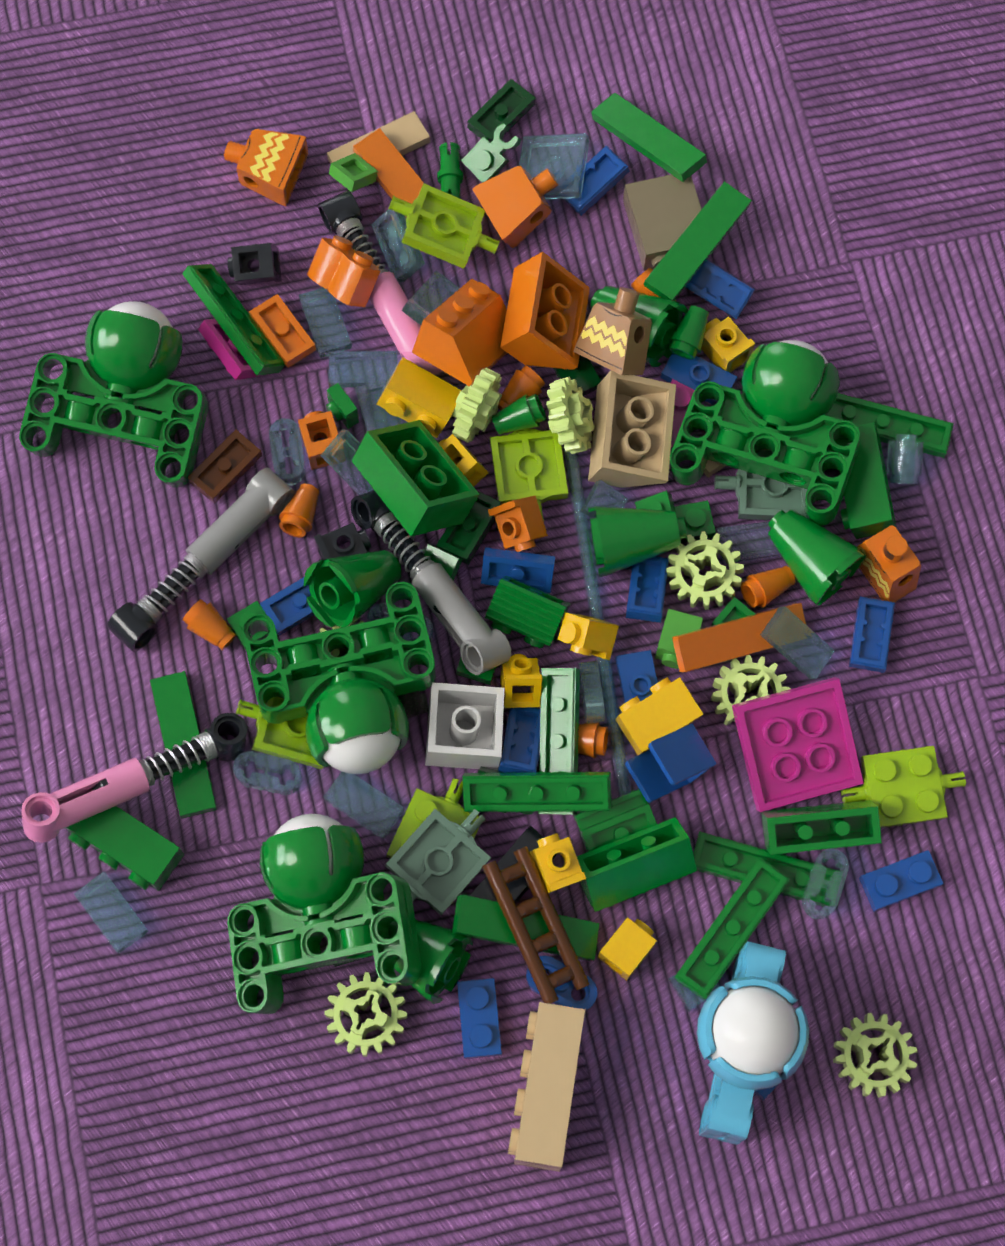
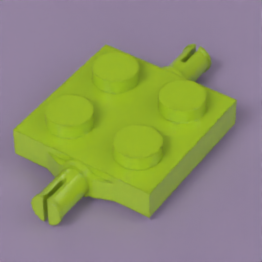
[388,183,500,269]
[490,428,568,522]
[236,697,324,770]
[841,746,966,828]
[386,778,480,859]

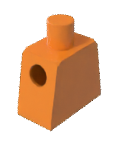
[472,165,559,248]

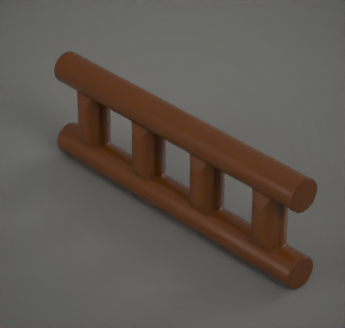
[482,846,590,1004]

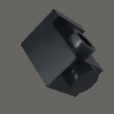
[228,243,282,285]
[314,523,372,560]

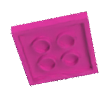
[732,677,864,812]

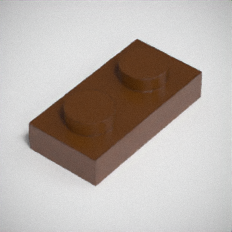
[187,429,262,504]

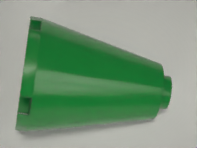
[590,286,688,367]
[588,506,687,577]
[768,509,866,606]
[304,550,401,628]
[389,919,473,1004]

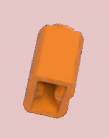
[307,235,381,308]

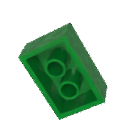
[352,420,480,537]

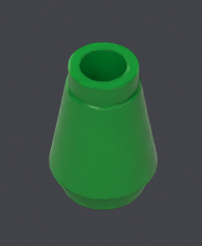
[669,306,709,360]
[492,394,546,435]

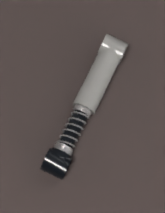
[107,467,295,652]
[351,490,511,675]

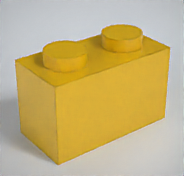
[376,357,462,438]
[615,677,703,755]

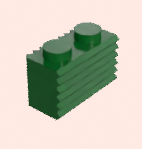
[485,576,570,648]

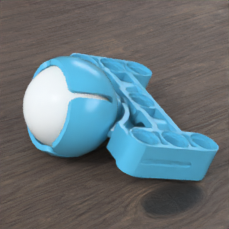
[697,941,809,1145]

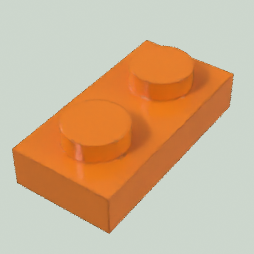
[249,294,316,368]

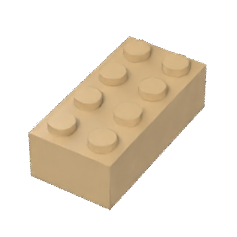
[508,1002,585,1172]

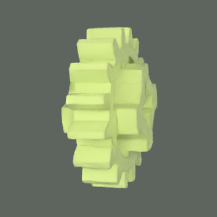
[452,368,502,443]
[546,377,595,454]
[667,531,744,610]
[711,654,791,732]
[325,972,407,1057]
[833,1013,917,1098]

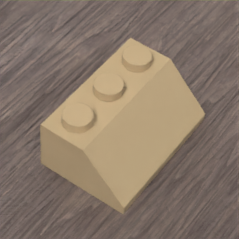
[588,370,676,488]

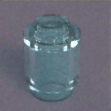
[887,434,924,484]

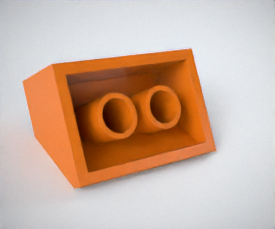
[500,251,590,370]
[412,279,507,387]

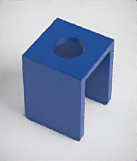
[625,723,717,803]

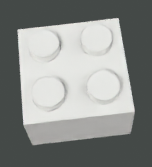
[425,682,505,771]

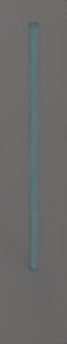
[562,444,632,797]

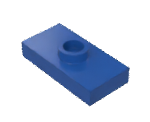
[557,146,630,216]
[686,259,756,319]
[660,353,737,405]
[625,556,669,623]
[849,596,895,673]
[615,650,658,703]
[498,707,541,773]

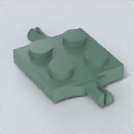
[714,450,807,520]
[385,809,491,915]

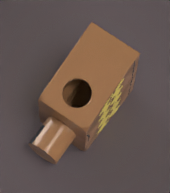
[573,287,652,375]

